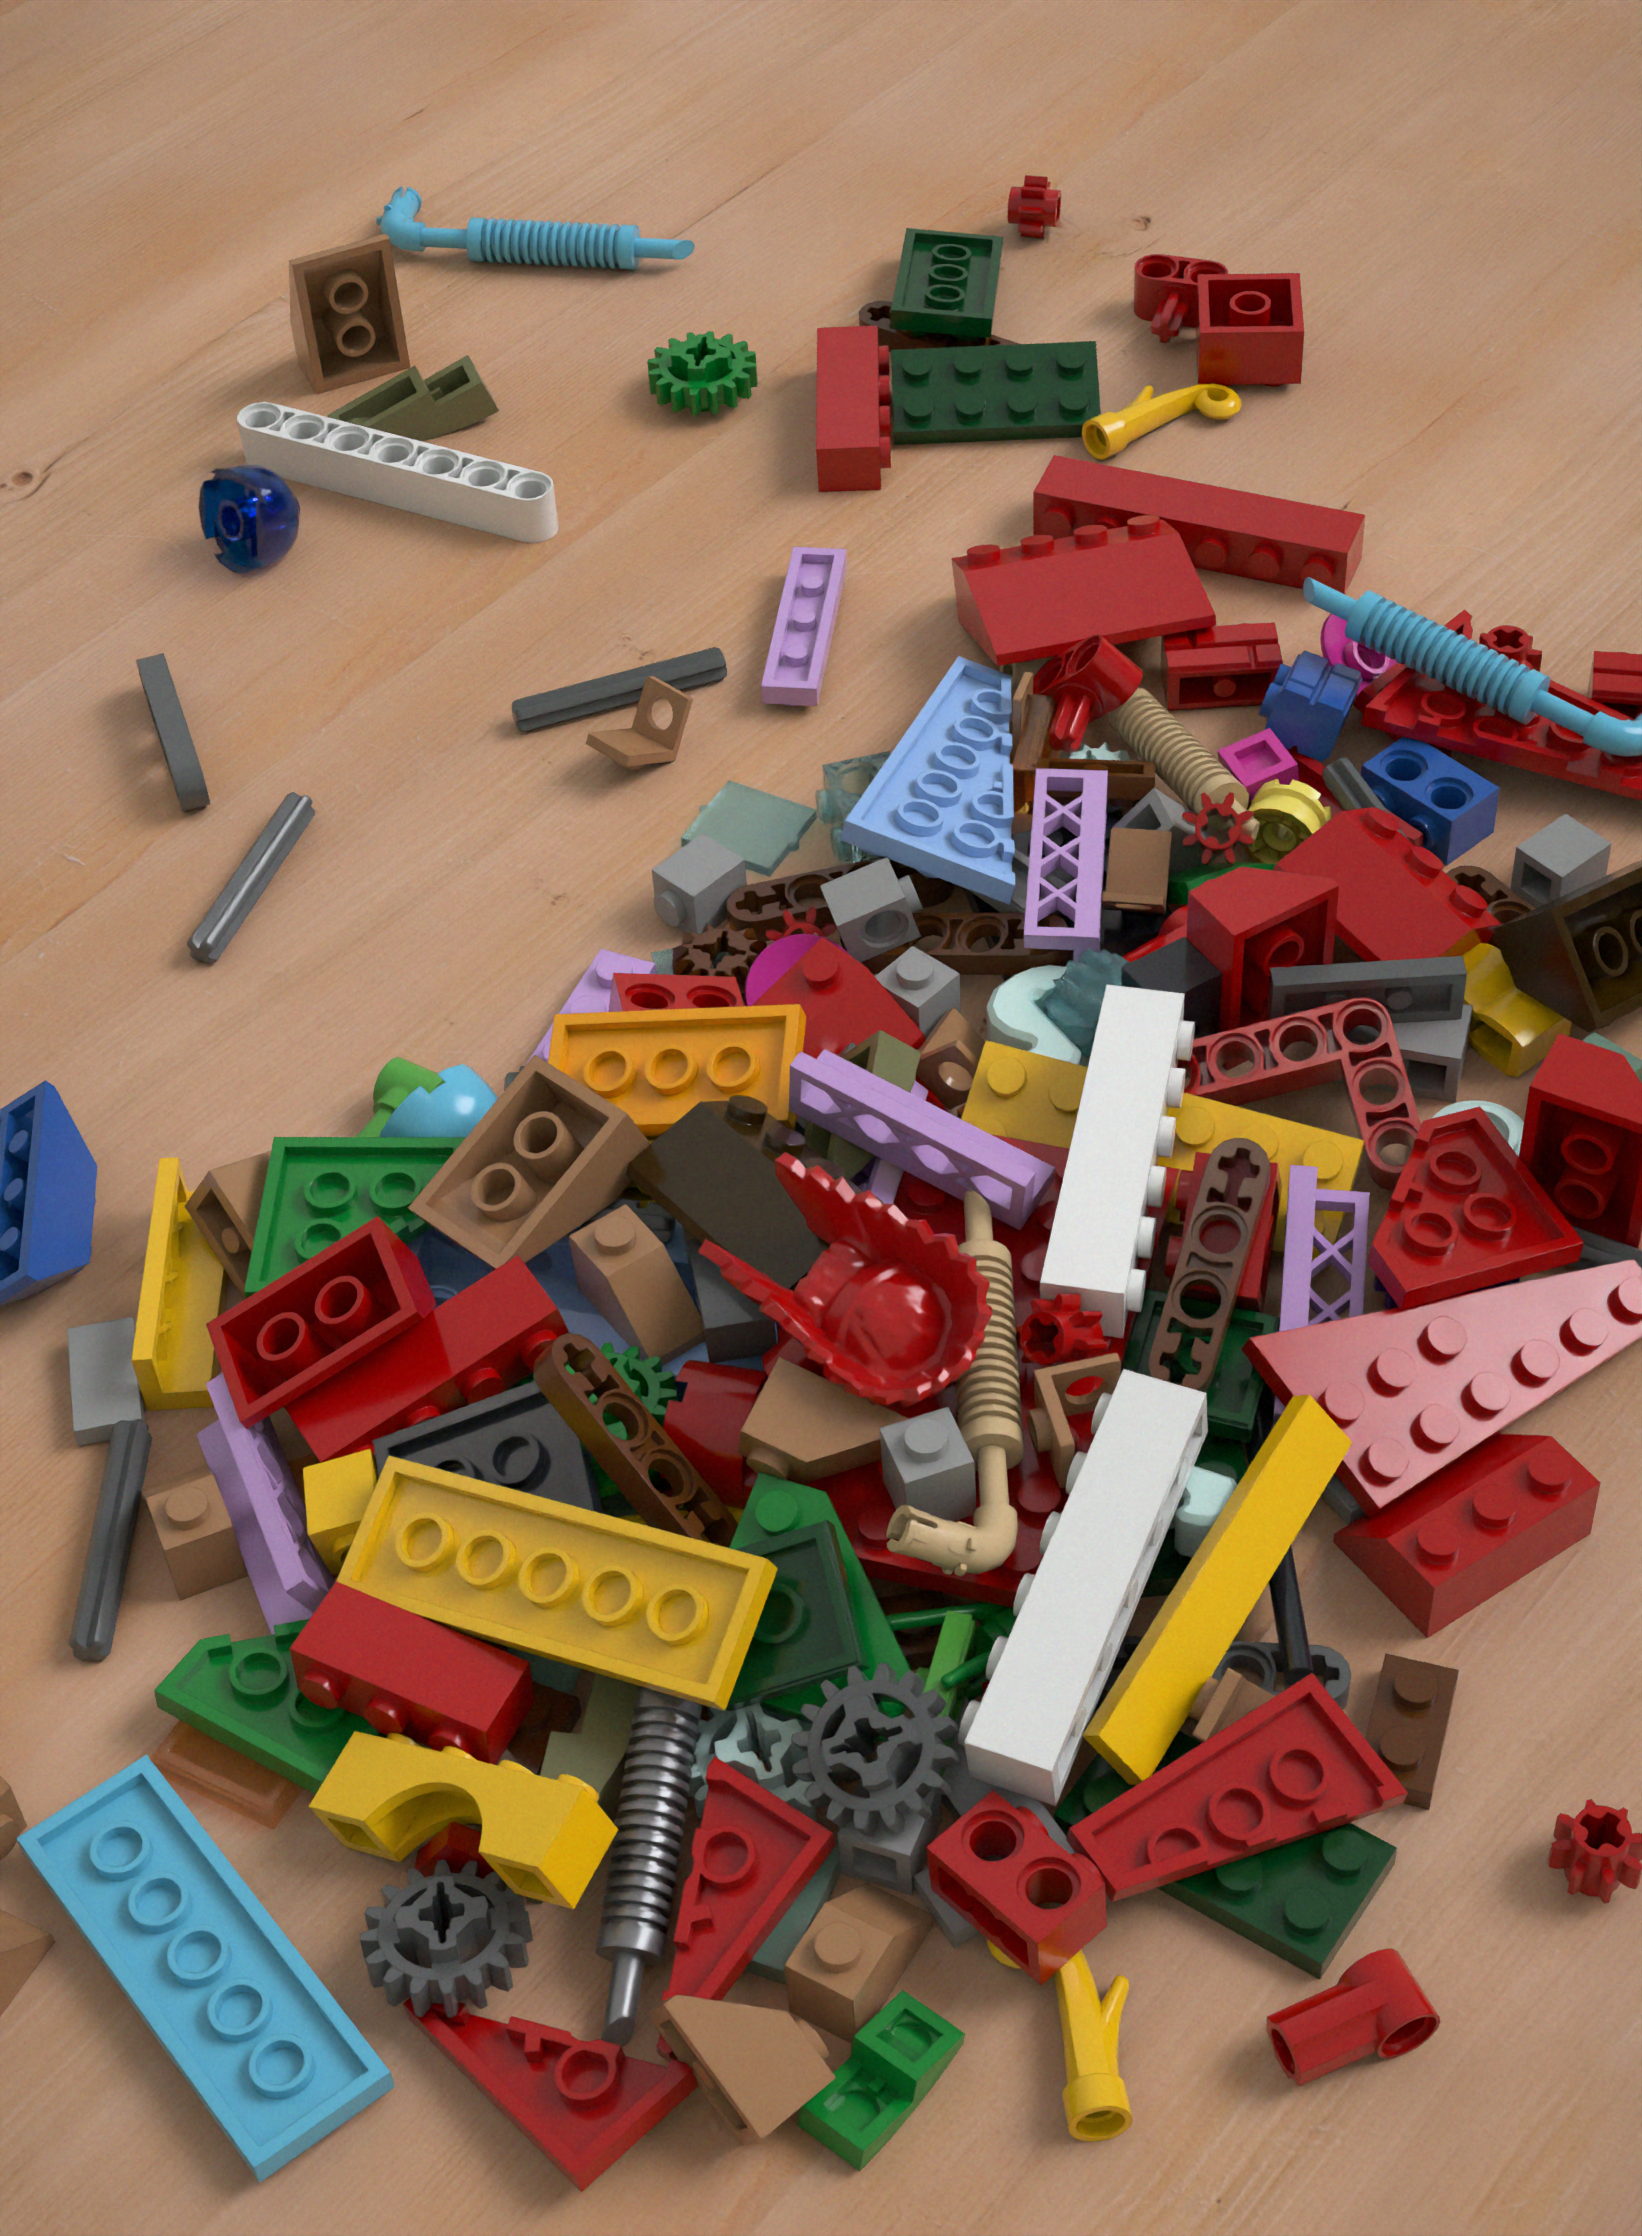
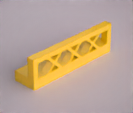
[131,1157,229,1411]

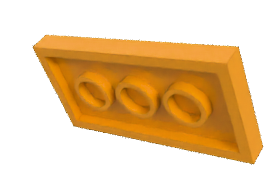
[548,1004,807,1136]

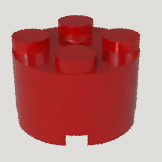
[661,1360,768,1510]

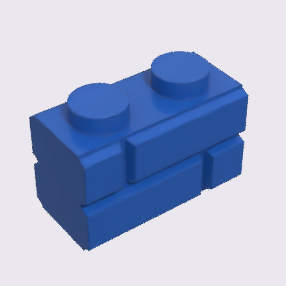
[1258,650,1363,762]

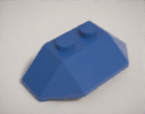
[0,1080,97,1306]

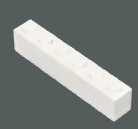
[1040,984,1195,1338]
[958,1369,1208,1806]

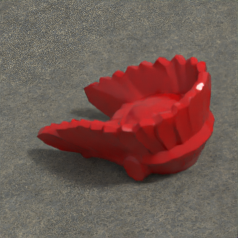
[698,1152,992,1407]

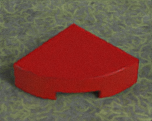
[414,1821,495,1879]

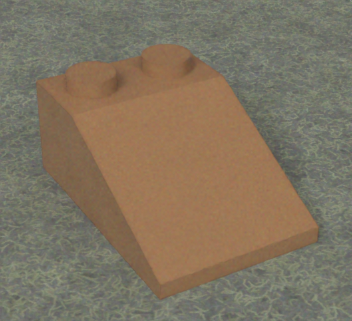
[289,233,411,395]
[408,1055,650,1270]

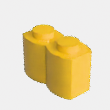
[1462,943,1572,1078]

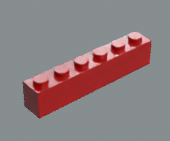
[1033,455,1365,594]

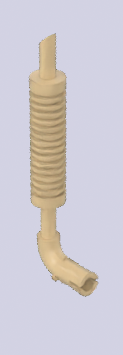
[1000,656,1259,841]
[886,1191,1024,1576]

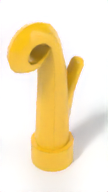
[1082,384,1242,460]
[987,1939,1133,2142]

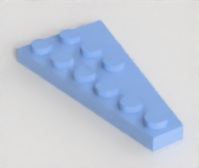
[840,656,1015,905]

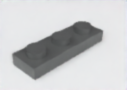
[1267,956,1467,1023]

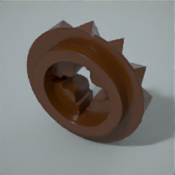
[672,921,767,995]

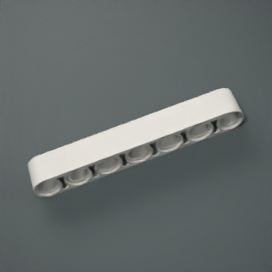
[237,402,559,543]

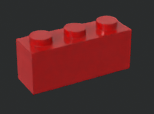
[290,1581,534,1765]

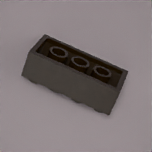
[1493,860,1642,1032]
[626,1095,883,1291]

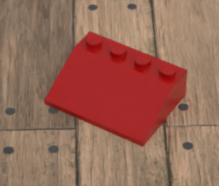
[951,515,1216,666]

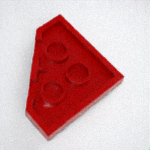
[1367,1106,1584,1310]

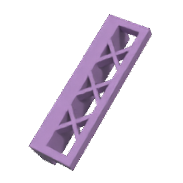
[1024,769,1108,982]
[789,1049,1055,1230]
[1272,1165,1370,1429]
[196,1372,335,1635]

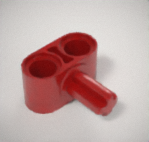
[1134,254,1228,343]
[1033,634,1143,754]

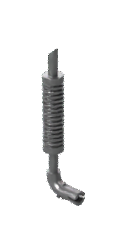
[595,1686,702,2046]

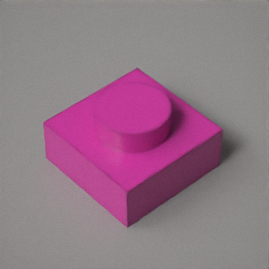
[1218,728,1299,802]

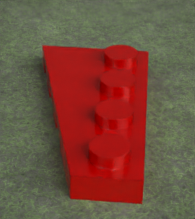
[1066,1673,1408,1902]

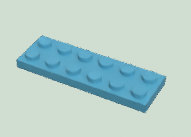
[16,1755,395,2183]

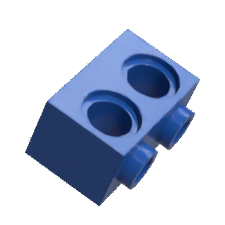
[1361,737,1500,866]

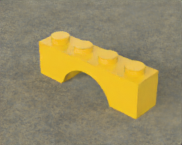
[308,1731,618,1909]

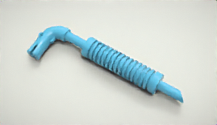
[377,187,695,270]
[1303,577,1642,757]

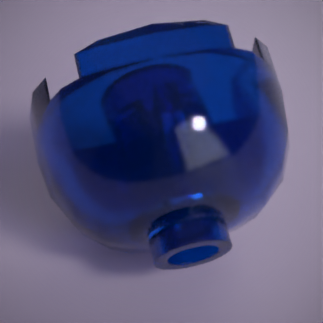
[198,464,300,573]

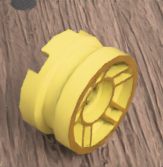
[1241,779,1333,864]

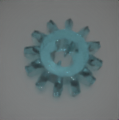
[1043,949,1130,1058]

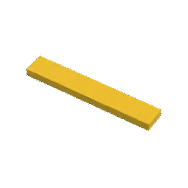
[1082,1394,1353,1785]

